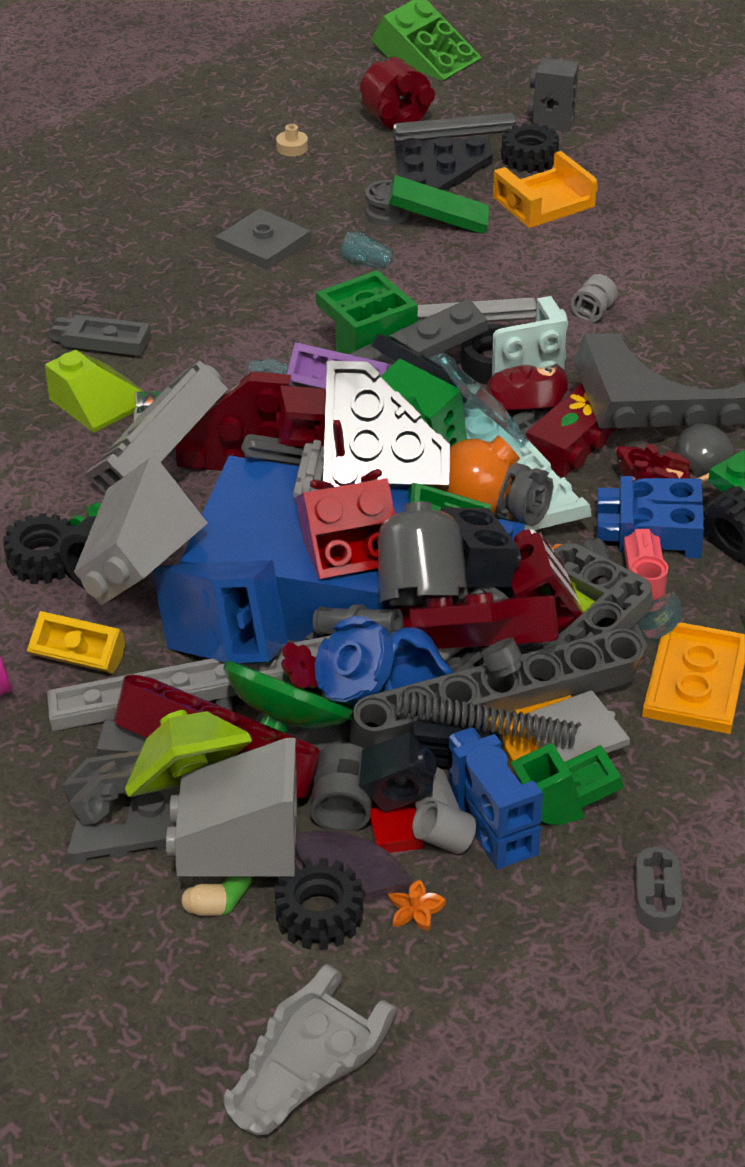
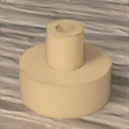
[276,124,308,156]

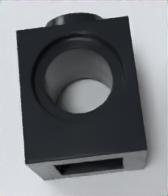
[359,732,437,812]

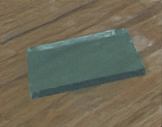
[436,354,529,446]

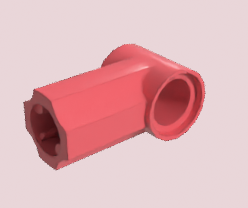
[623,529,668,609]

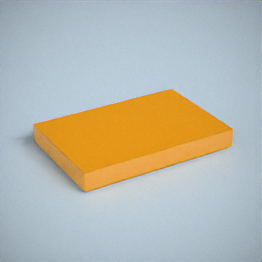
[642,620,745,734]

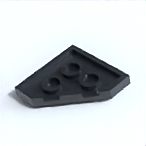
[394,136,493,190]

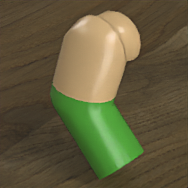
[182,876,252,916]

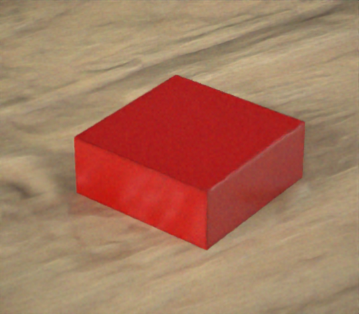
[369,803,423,855]

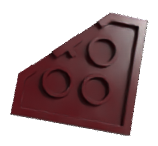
[175,371,292,471]

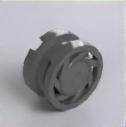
[365,180,411,226]
[496,463,553,527]

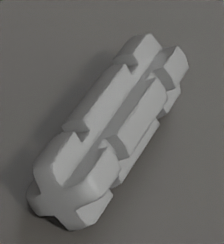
[293,440,324,498]

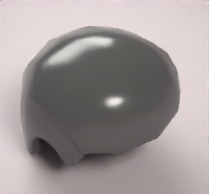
[672,423,735,477]

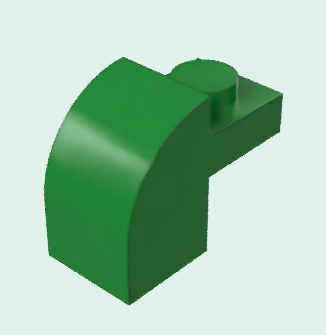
[510,742,624,825]

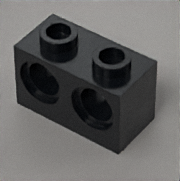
[441,508,521,587]

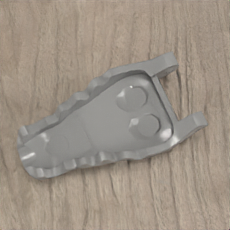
[224,964,398,1135]

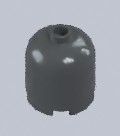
[378,502,468,607]

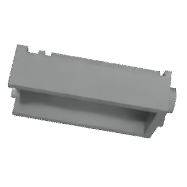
[85,361,228,494]

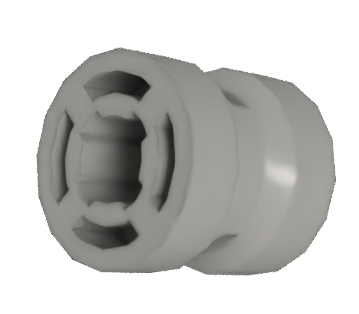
[571,274,618,322]

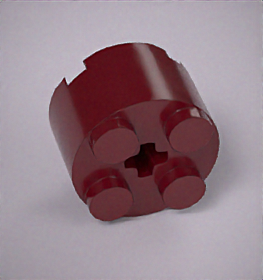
[360,57,435,130]

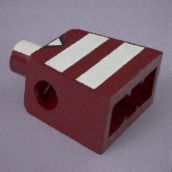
[511,529,584,631]

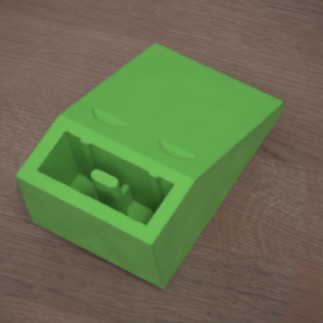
[371,0,482,81]

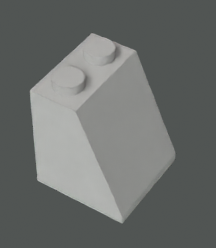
[74,455,208,605]
[166,738,297,876]

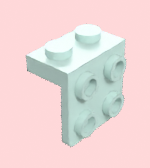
[492,296,568,376]

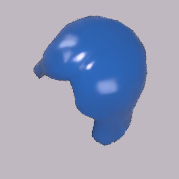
[383,627,454,691]

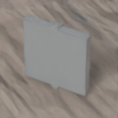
[524,690,630,762]

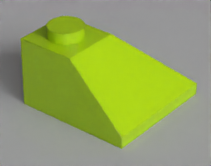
[45,349,144,433]
[125,710,252,797]

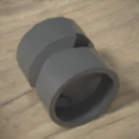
[310,743,372,831]

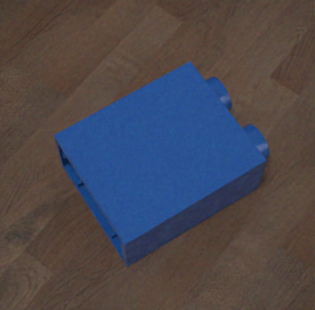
[180,456,409,641]

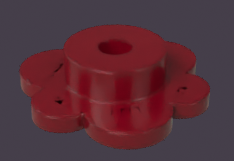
[281,642,318,689]

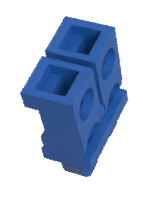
[597,476,704,559]
[448,727,543,870]

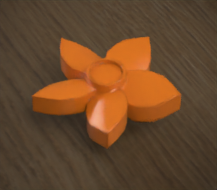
[388,880,446,931]

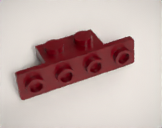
[394,592,559,649]

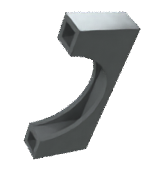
[574,333,745,428]

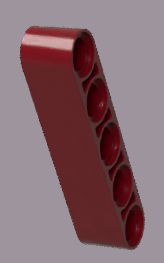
[114,674,320,798]

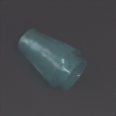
[340,230,394,269]

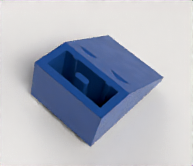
[152,560,288,663]

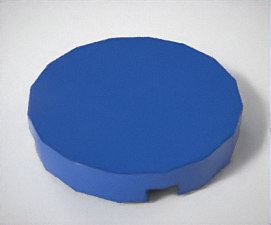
[315,616,394,706]

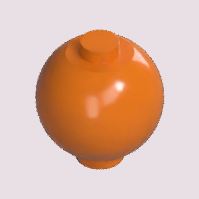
[440,435,520,515]

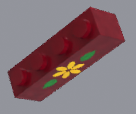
[526,383,623,478]

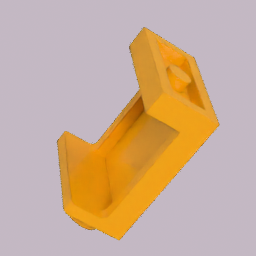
[493,151,598,228]

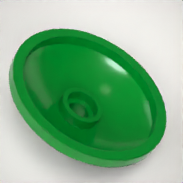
[223,659,354,733]

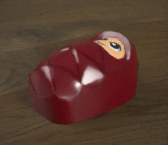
[486,364,568,410]

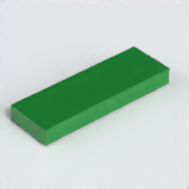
[389,175,489,234]

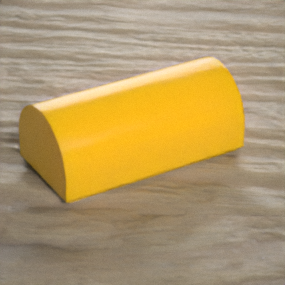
[27,611,125,674]

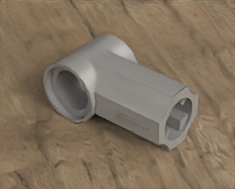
[412,767,476,854]

